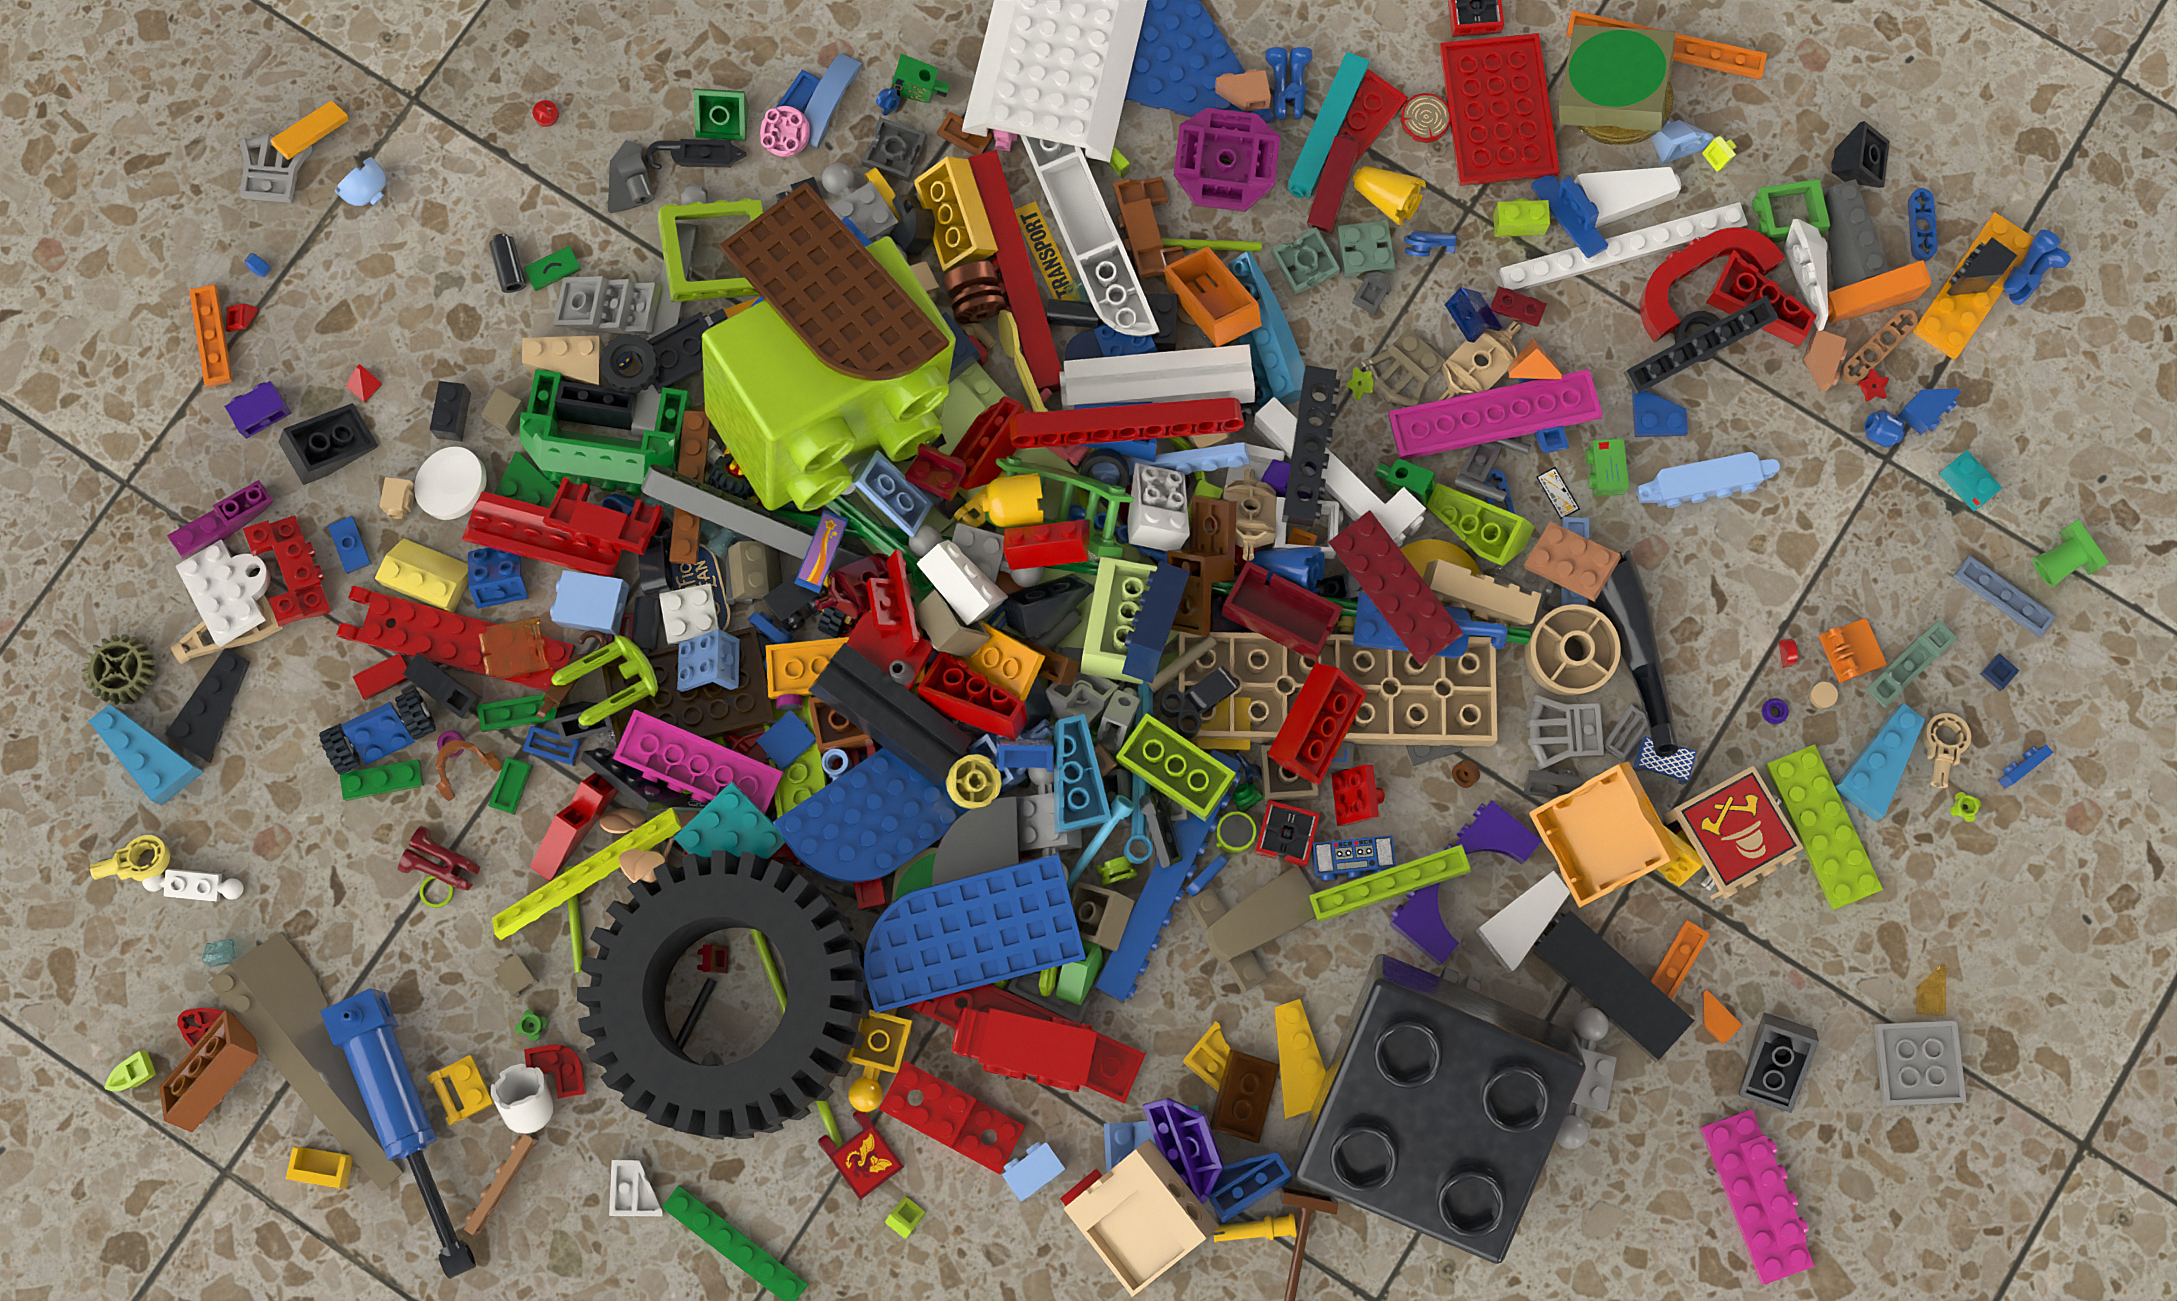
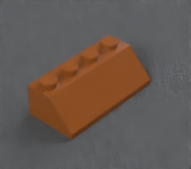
[159,1010,259,1132]

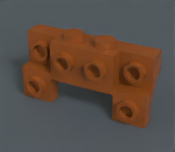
[1113,176,1184,280]

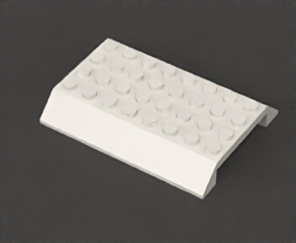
[962,0,1147,162]

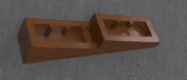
[987,623,1081,686]

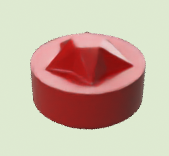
[532,100,559,127]

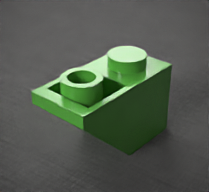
[1056,939,1104,1006]

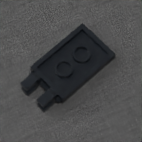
[636,308,728,394]

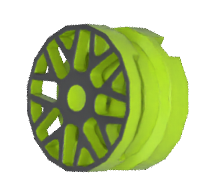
[1096,856,1138,888]

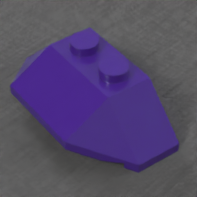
[1142,1098,1224,1204]

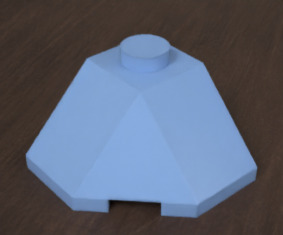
[1651,120,1714,164]

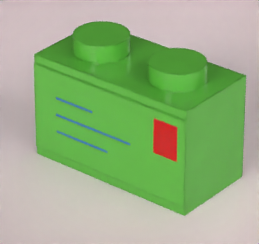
[1585,438,1629,497]

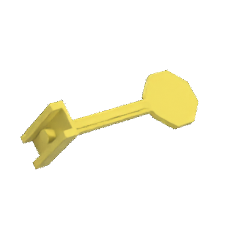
[997,310,1048,412]

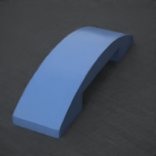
[804,53,862,149]

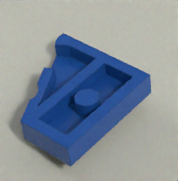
[1632,390,1688,437]

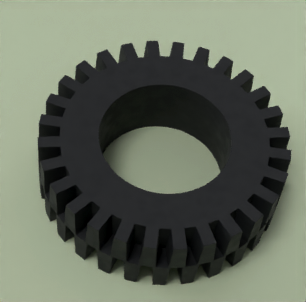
[577,850,871,1140]

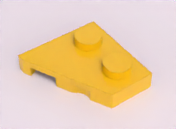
[1182,1021,1230,1092]

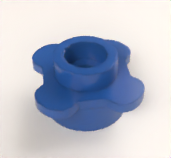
[876,87,901,116]

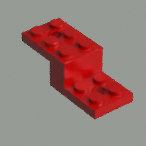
[879,1060,1026,1175]

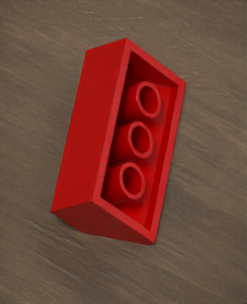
[1267,662,1367,785]

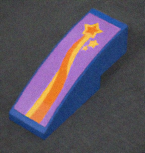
[795,509,849,593]

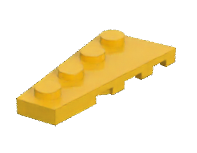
[1274,999,1326,1120]

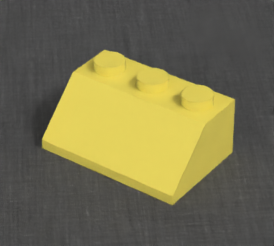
[375,538,468,613]

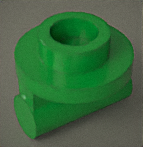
[1232,783,1263,813]

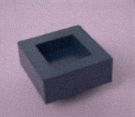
[1980,653,2020,691]

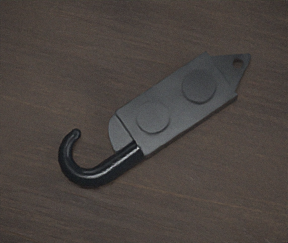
[645,139,747,169]

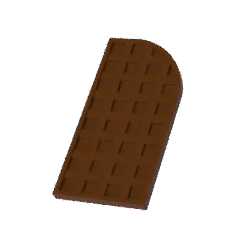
[720,182,950,381]

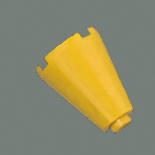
[1352,166,1426,226]

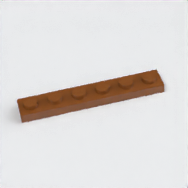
[669,411,711,564]

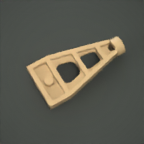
[171,593,283,664]

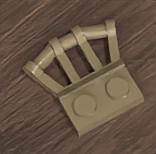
[1358,328,1446,408]

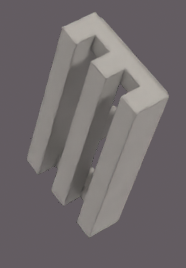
[1603,704,1648,762]

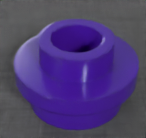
[1761,698,1789,725]

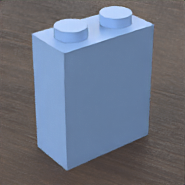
[550,570,630,636]

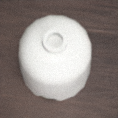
[491,1064,553,1134]

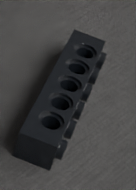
[1624,296,1779,395]
[1281,365,1341,527]

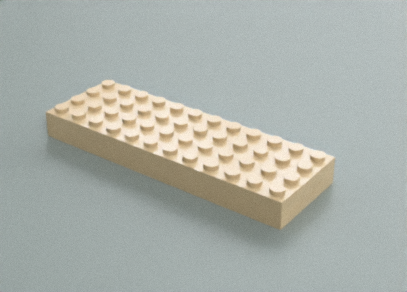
[1177,632,1497,747]

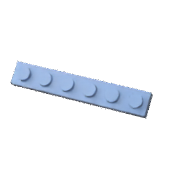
[1093,442,1250,485]

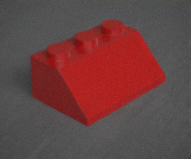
[1003,519,1090,570]

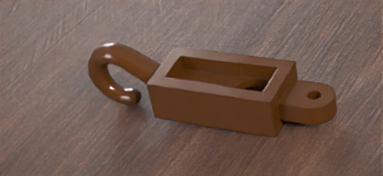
[536,630,608,720]

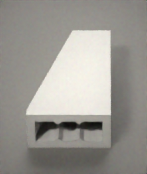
[1574,167,1681,228]
[1475,871,1570,973]

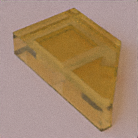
[1916,965,1946,1016]

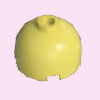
[946,754,1002,809]

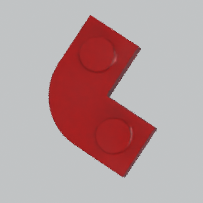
[524,1044,586,1099]

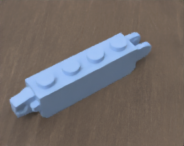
[1636,452,1780,508]

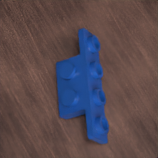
[1531,176,1608,258]

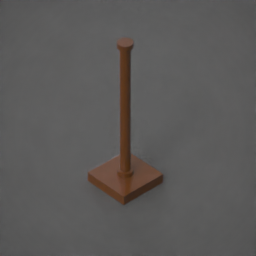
[1279,1187,1338,1301]

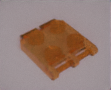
[479,616,549,680]

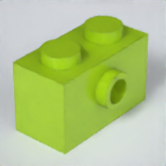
[1493,198,1550,237]

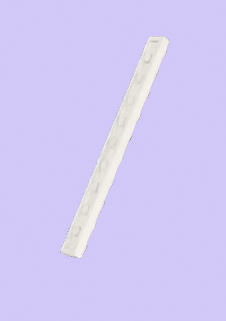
[1499,202,1748,292]

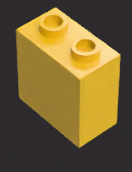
[1191,697,1251,754]

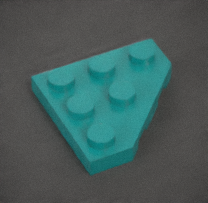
[673,781,785,859]

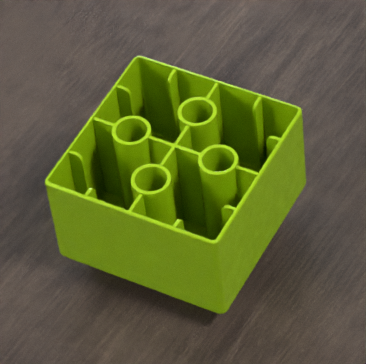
[702,236,956,511]

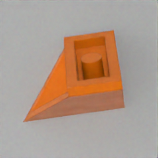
[1508,337,1562,379]

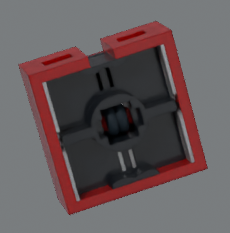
[1448,0,1504,37]
[1254,800,1320,867]

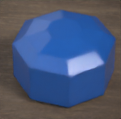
[244,253,271,277]

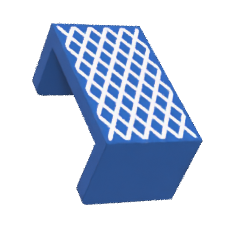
[1633,736,1697,785]
[996,739,1053,772]

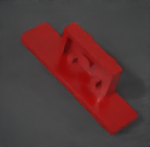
[866,549,920,653]

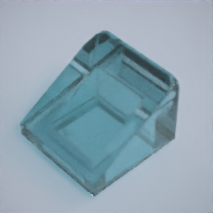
[1062,273,1091,302]

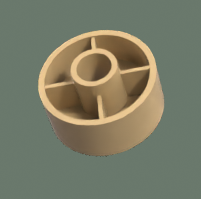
[1524,604,1621,696]

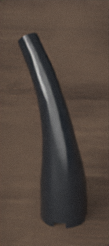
[1594,550,1679,757]

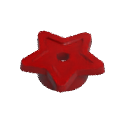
[1858,369,1889,402]

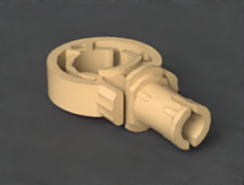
[1922,713,1971,788]

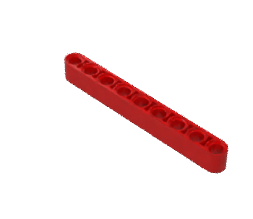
[1009,397,1244,449]

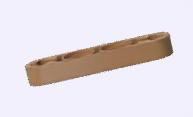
[1840,309,1918,385]

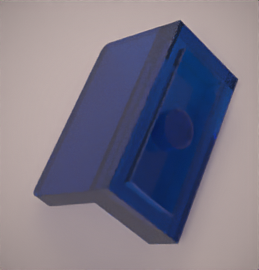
[1444,287,1502,343]

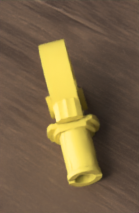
[90,835,170,881]

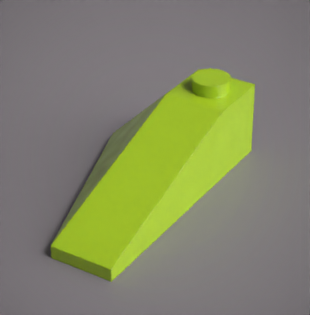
[1426,483,1535,566]

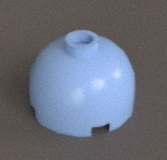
[334,157,386,206]

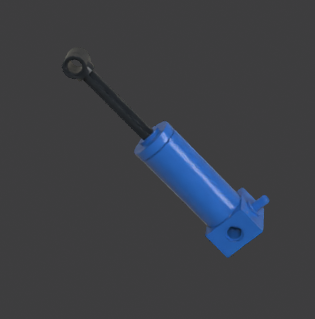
[320,988,476,1279]

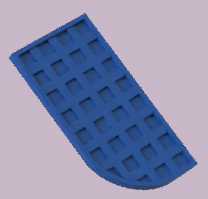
[773,713,1006,882]
[864,853,1086,1013]

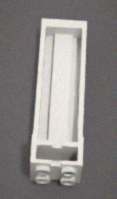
[1059,344,1255,410]
[1252,397,1426,548]

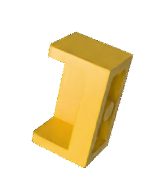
[286,1146,353,1189]

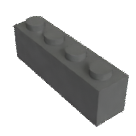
[1824,179,1890,291]

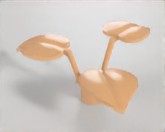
[600,808,699,883]

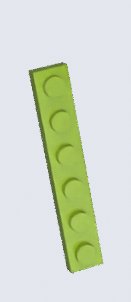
[1309,845,1471,923]

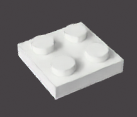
[659,584,720,646]

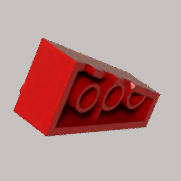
[1706,250,1817,347]
[917,651,1028,741]

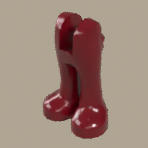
[398,825,481,891]

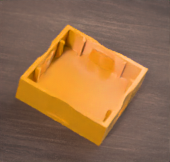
[1529,761,1680,908]

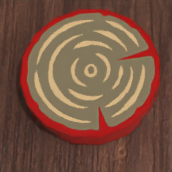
[1400,93,1451,143]

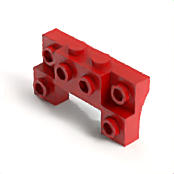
[542,477,664,555]
[243,515,331,627]

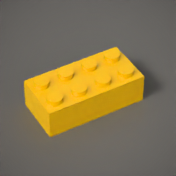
[913,156,998,272]

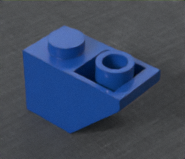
[1897,389,1961,435]

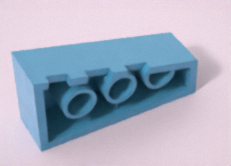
[1835,703,1925,821]
[89,704,204,805]
[1054,714,1111,835]

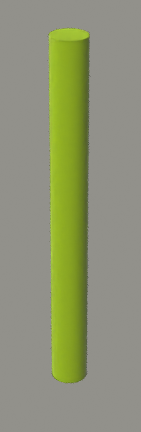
[1161,238,1262,252]
[564,866,584,973]

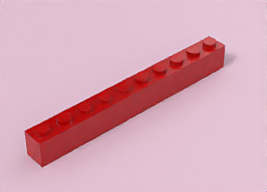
[968,150,1062,394]

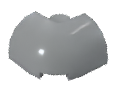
[1045,672,1119,728]

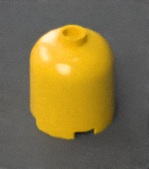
[982,473,1043,527]

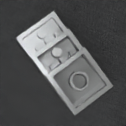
[553,276,661,334]

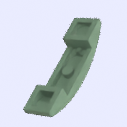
[1866,620,1958,708]

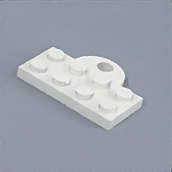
[175,539,271,647]

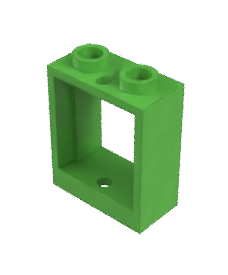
[1752,179,1830,243]

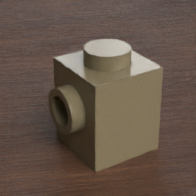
[494,953,539,998]

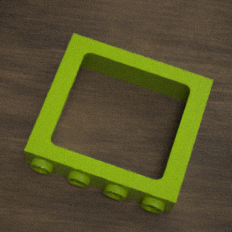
[657,198,763,302]

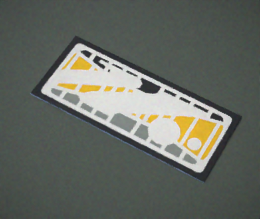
[1536,467,1580,519]

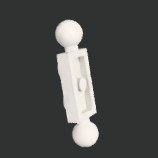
[142,869,244,901]

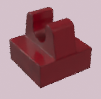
[697,944,728,974]

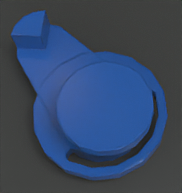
[1404,230,1457,257]

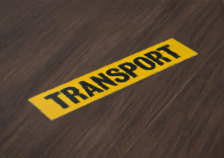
[1015,201,1081,301]

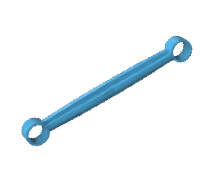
[1124,663,1160,864]

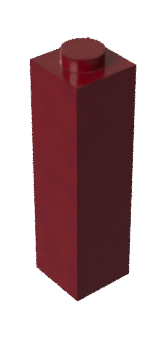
[1307,134,1360,234]

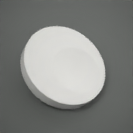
[414,447,487,520]

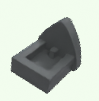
[1352,272,1391,315]

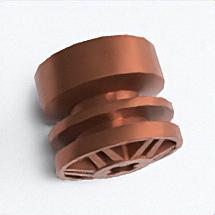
[943,261,1006,324]

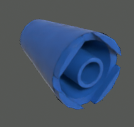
[1249,546,1325,594]

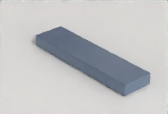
[1953,555,2056,638]

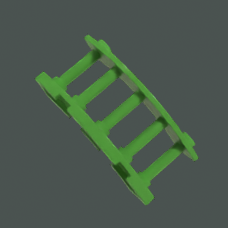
[985,456,1134,558]

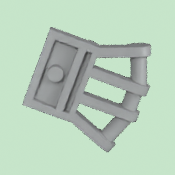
[239,133,312,203]
[1526,696,1604,771]

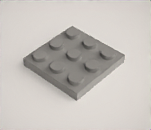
[1874,1020,1966,1106]

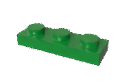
[477,694,557,732]
[340,759,424,801]

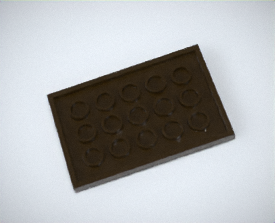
[602,626,776,748]

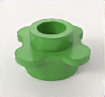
[515,1010,548,1042]

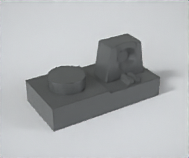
[1524,768,1582,798]

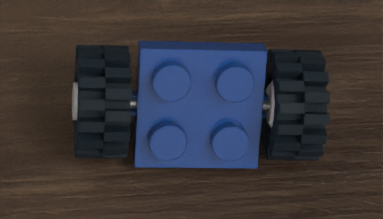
[319,688,436,775]

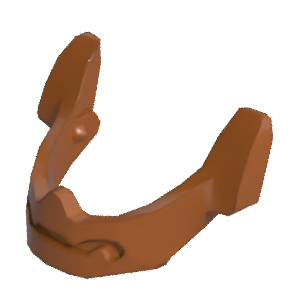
[436,740,502,801]

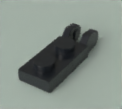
[1138,791,1183,868]

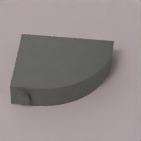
[932,797,1019,885]

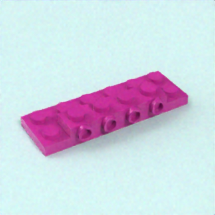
[613,709,783,814]
[1700,1109,1815,1285]

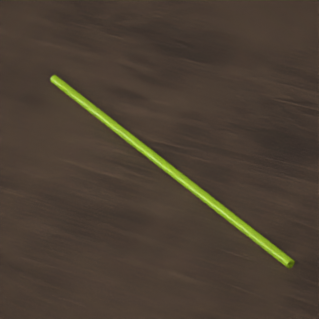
[750,929,843,1149]

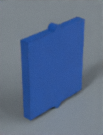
[756,710,816,771]

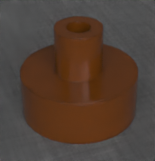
[1452,760,1480,788]

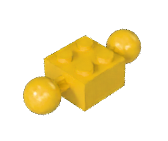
[846,1007,914,1112]

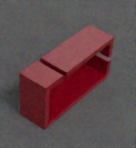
[1222,561,1343,662]

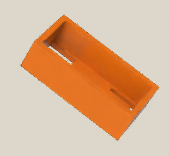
[1164,246,1262,347]

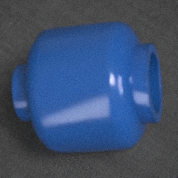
[1864,410,1905,447]

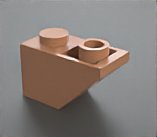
[1215,69,1271,112]
[1803,329,1848,392]

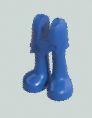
[1265,47,1312,120]
[2003,229,2071,305]

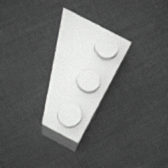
[917,540,1008,625]

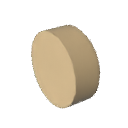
[1809,682,1838,709]

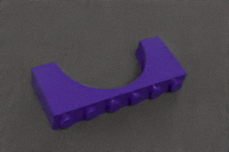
[1390,800,1542,966]

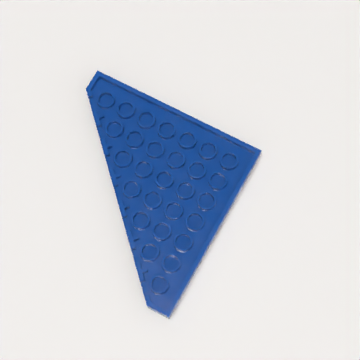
[1124,0,1274,124]

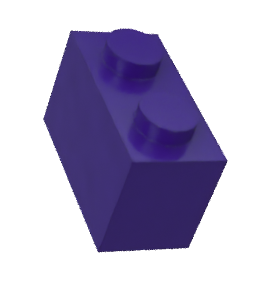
[224,381,292,439]

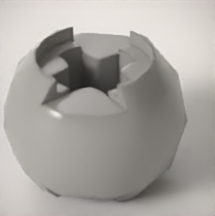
[681,184,708,205]

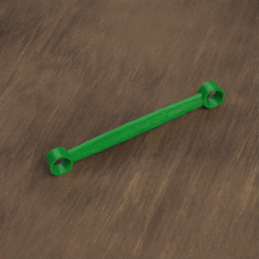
[826,494,936,590]

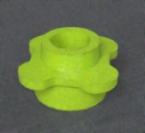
[1950,792,1981,822]

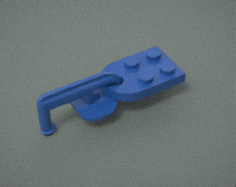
[1353,593,1508,658]

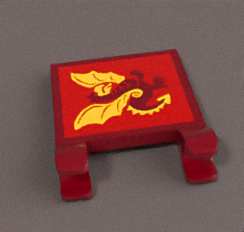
[817,1110,904,1200]

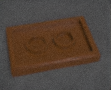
[1210,1049,1280,1144]

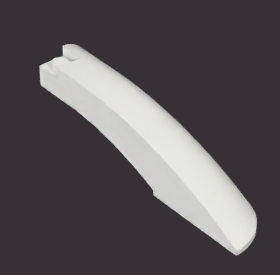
[1020,135,1160,336]

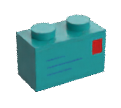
[1939,450,2003,511]

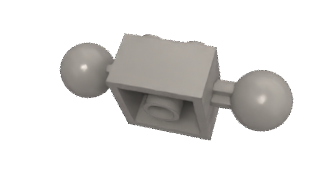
[822,162,907,262]
[909,523,1044,587]
[1017,755,1082,883]
[1556,1007,1617,1149]

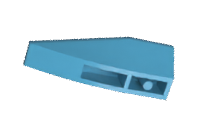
[1228,251,1305,412]

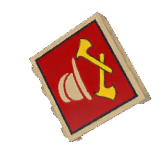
[1662,765,1804,900]

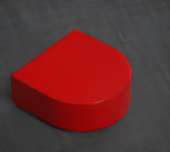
[1778,638,1798,668]

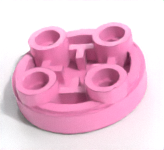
[760,106,810,158]

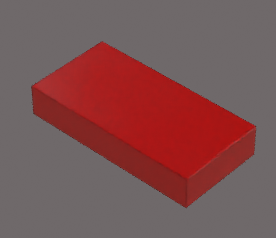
[352,653,408,701]

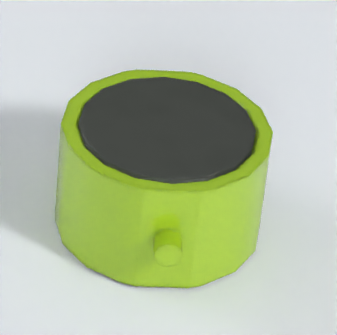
[1215,811,1257,854]

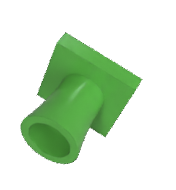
[2032,519,2109,588]

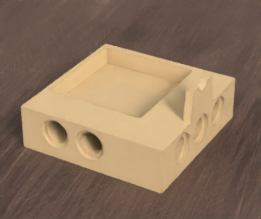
[1064,1138,1219,1297]

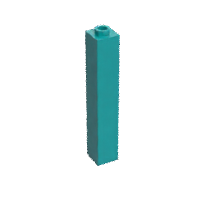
[1287,52,1370,199]

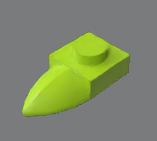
[104,1050,156,1091]

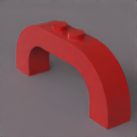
[1640,227,1785,343]

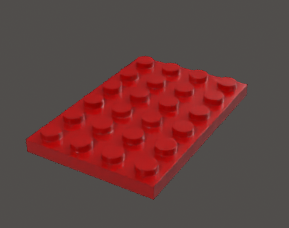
[1439,33,1560,186]

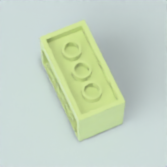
[1080,557,1157,684]

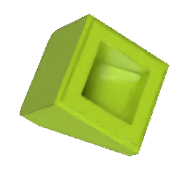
[885,1196,926,1239]

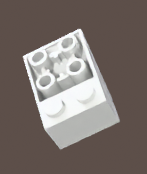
[1127,463,1190,551]

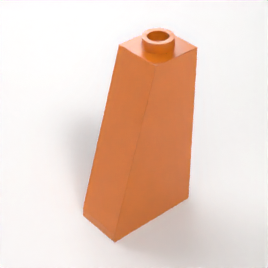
[1828,260,1932,324]

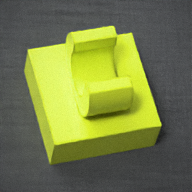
[1702,136,1737,172]

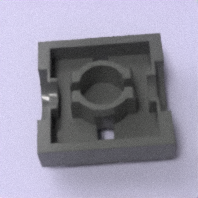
[861,117,927,182]

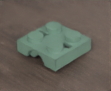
[1337,220,1395,278]
[1271,227,1340,296]

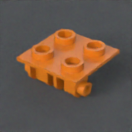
[1818,618,1887,683]

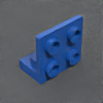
[1094,324,1159,357]
[468,548,528,609]

